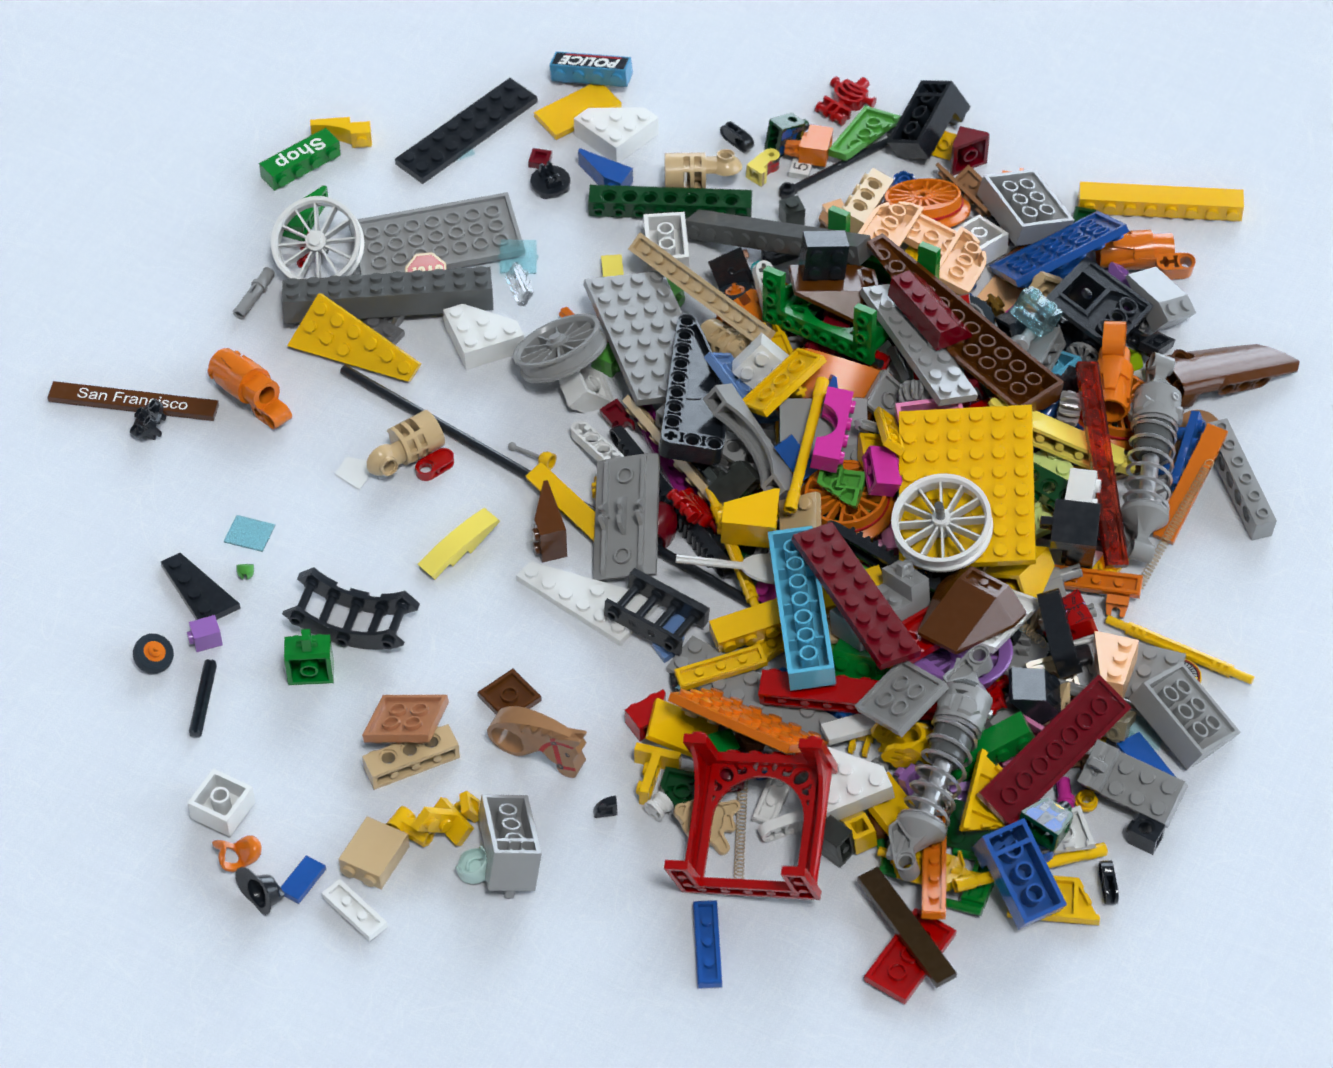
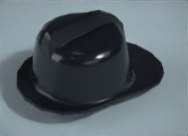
[236,867,284,915]

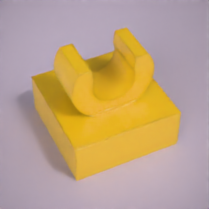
[454,791,480,823]

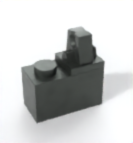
[703,460,760,505]
[821,815,855,868]

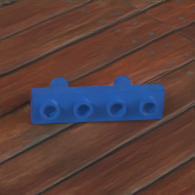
[1158,410,1206,492]

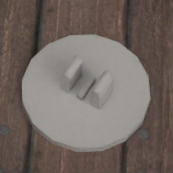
[1011,631,1048,668]

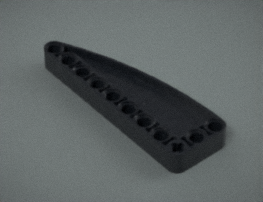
[658,314,726,465]

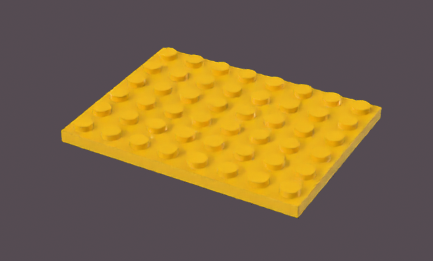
[899,405,1036,570]

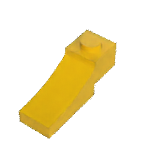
[310,117,372,148]

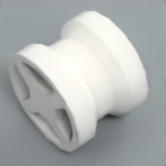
[644,791,674,821]

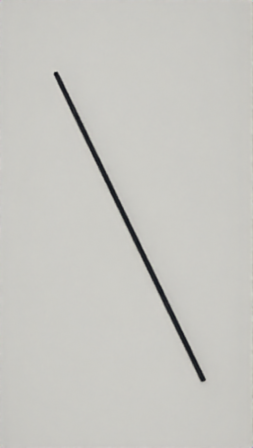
[340,364,761,608]

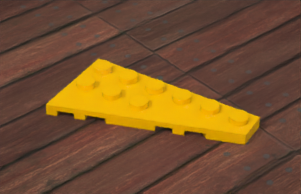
[287,293,422,382]

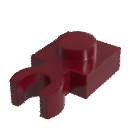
[600,399,635,430]

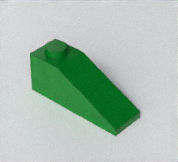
[282,185,328,242]

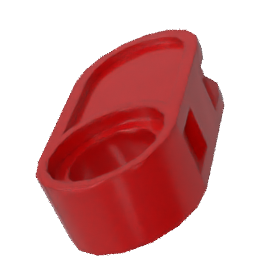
[415,448,454,481]

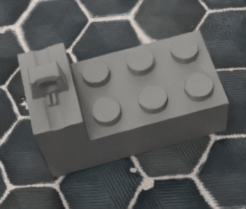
[830,559,930,651]
[1077,739,1188,828]
[478,794,542,898]

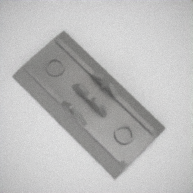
[593,453,660,582]

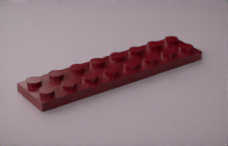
[792,522,922,670]
[976,674,1132,826]

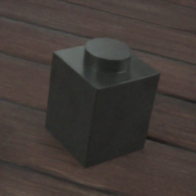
[779,195,805,225]

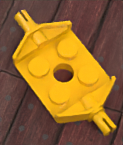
[877,846,980,892]

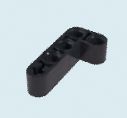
[1037,588,1083,679]

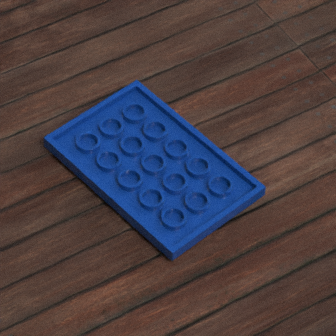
[989,211,1129,288]

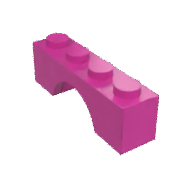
[810,386,856,473]

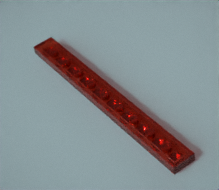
[1075,361,1129,568]

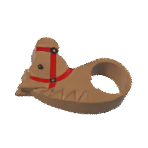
[487,706,587,778]

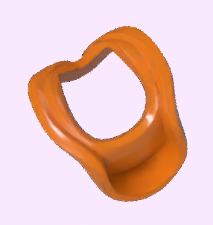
[212,835,262,872]

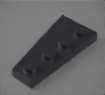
[160,553,241,620]

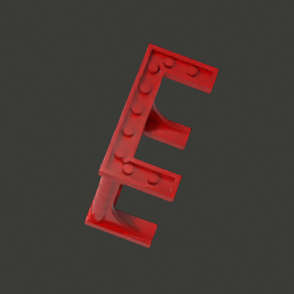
[664,731,838,900]

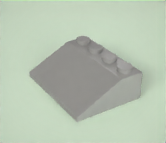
[977,169,1074,246]
[779,398,868,466]
[1129,662,1241,769]

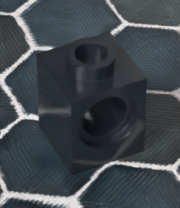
[1126,813,1166,855]

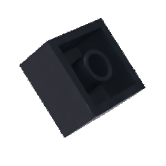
[799,230,849,281]

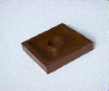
[477,668,542,714]

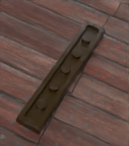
[857,866,957,988]

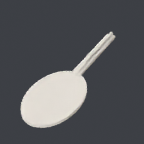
[675,554,775,584]

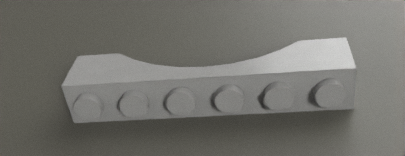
[703,383,793,501]

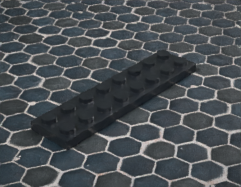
[395,78,538,184]

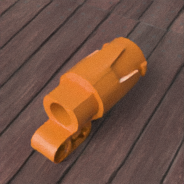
[1095,230,1196,280]
[1089,321,1134,422]
[207,348,292,430]

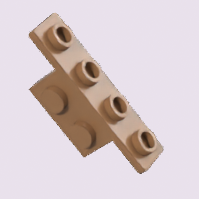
[936,162,992,217]

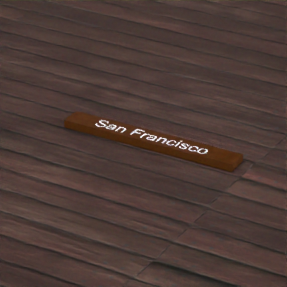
[48,381,219,421]

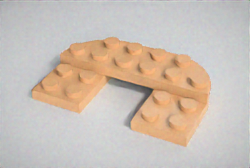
[858,201,987,295]

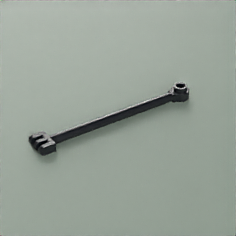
[779,126,896,199]

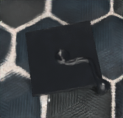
[708,247,755,289]

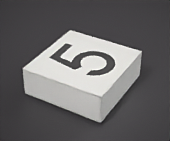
[789,158,813,179]

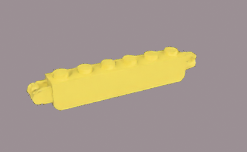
[988,397,1136,478]

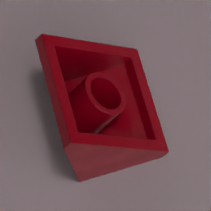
[950,126,990,176]

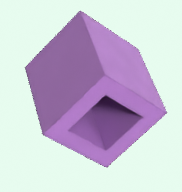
[186,615,223,652]

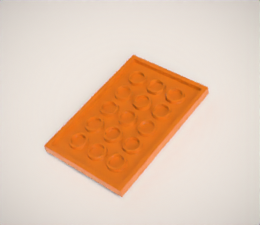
[668,688,828,754]

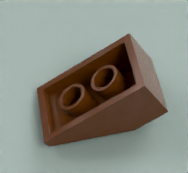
[532,480,568,563]

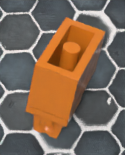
[784,124,833,167]

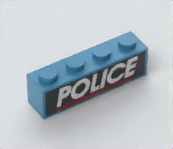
[549,51,633,87]

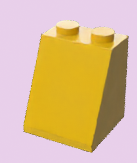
[717,488,780,548]
[985,546,1055,598]

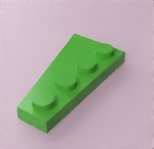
[828,106,901,161]

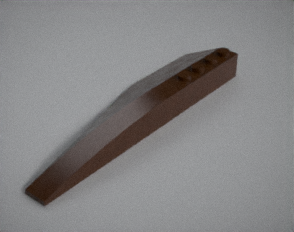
[867,233,1064,411]

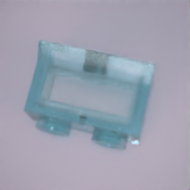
[1009,286,1063,337]

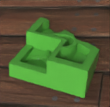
[817,465,866,508]

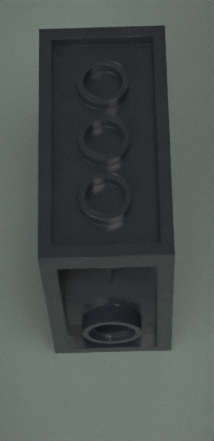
[1029,256,1154,358]

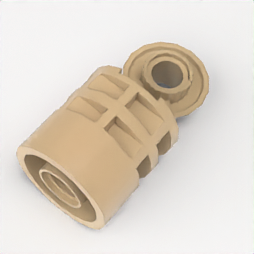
[665,149,742,188]
[700,318,752,358]
[367,410,445,476]

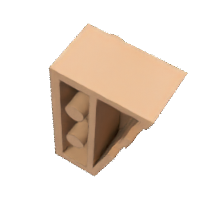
[1092,631,1139,699]

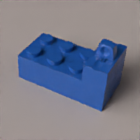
[972,818,1067,930]

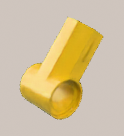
[386,806,435,847]

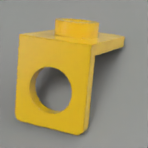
[932,131,957,160]

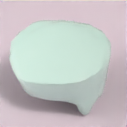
[455,846,487,884]

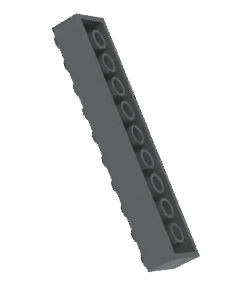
[282,266,494,324]

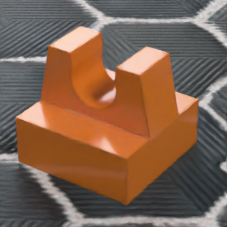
[1106,594,1130,618]

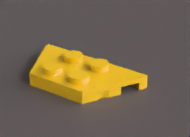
[959,749,1005,831]
[1007,875,1100,925]

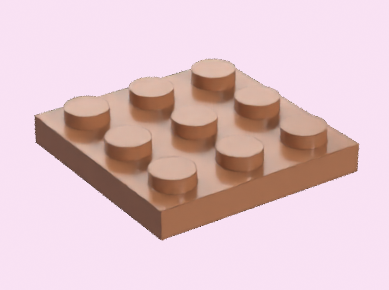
[362,695,449,744]

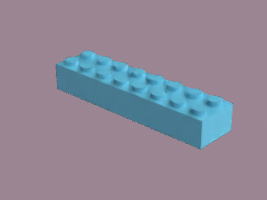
[768,526,836,691]

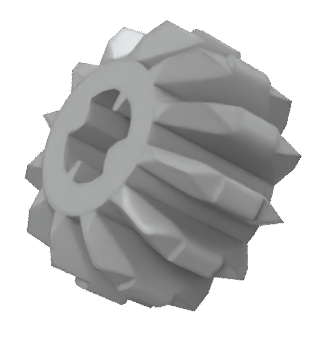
[898,379,932,403]
[1055,391,1082,427]

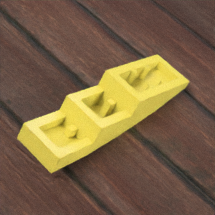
[418,508,500,580]

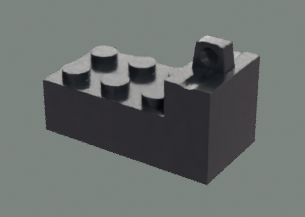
[887,80,971,159]
[1039,499,1101,569]

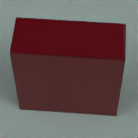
[528,148,553,169]

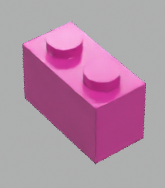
[862,445,902,497]

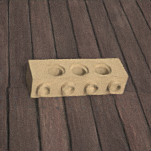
[841,168,894,233]
[362,724,460,790]

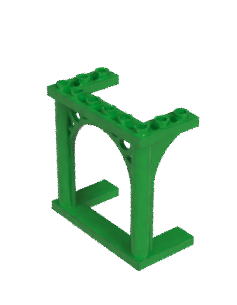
[762,205,941,366]

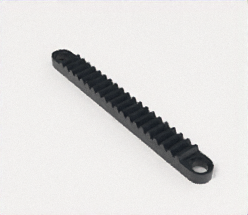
[609,425,734,579]
[826,520,1022,646]

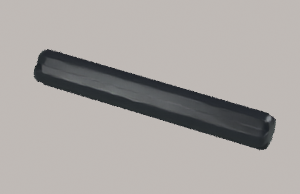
[189,659,217,738]

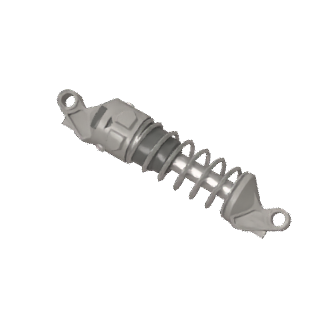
[1120,352,1184,564]
[886,645,993,881]

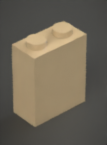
[338,816,410,890]

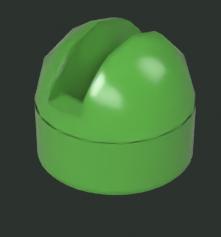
[236,564,254,580]

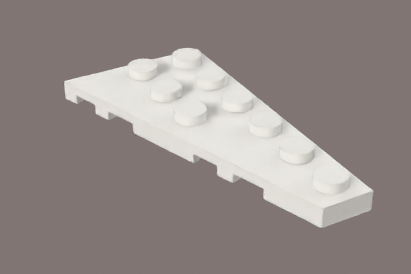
[516,561,660,646]

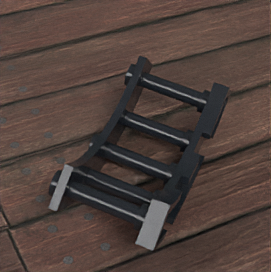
[282,567,420,650]

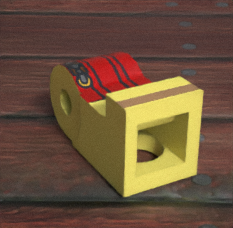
[746,148,780,187]

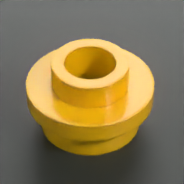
[1075,789,1098,812]

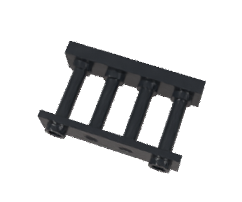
[604,568,710,656]

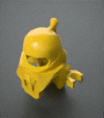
[871,722,933,768]

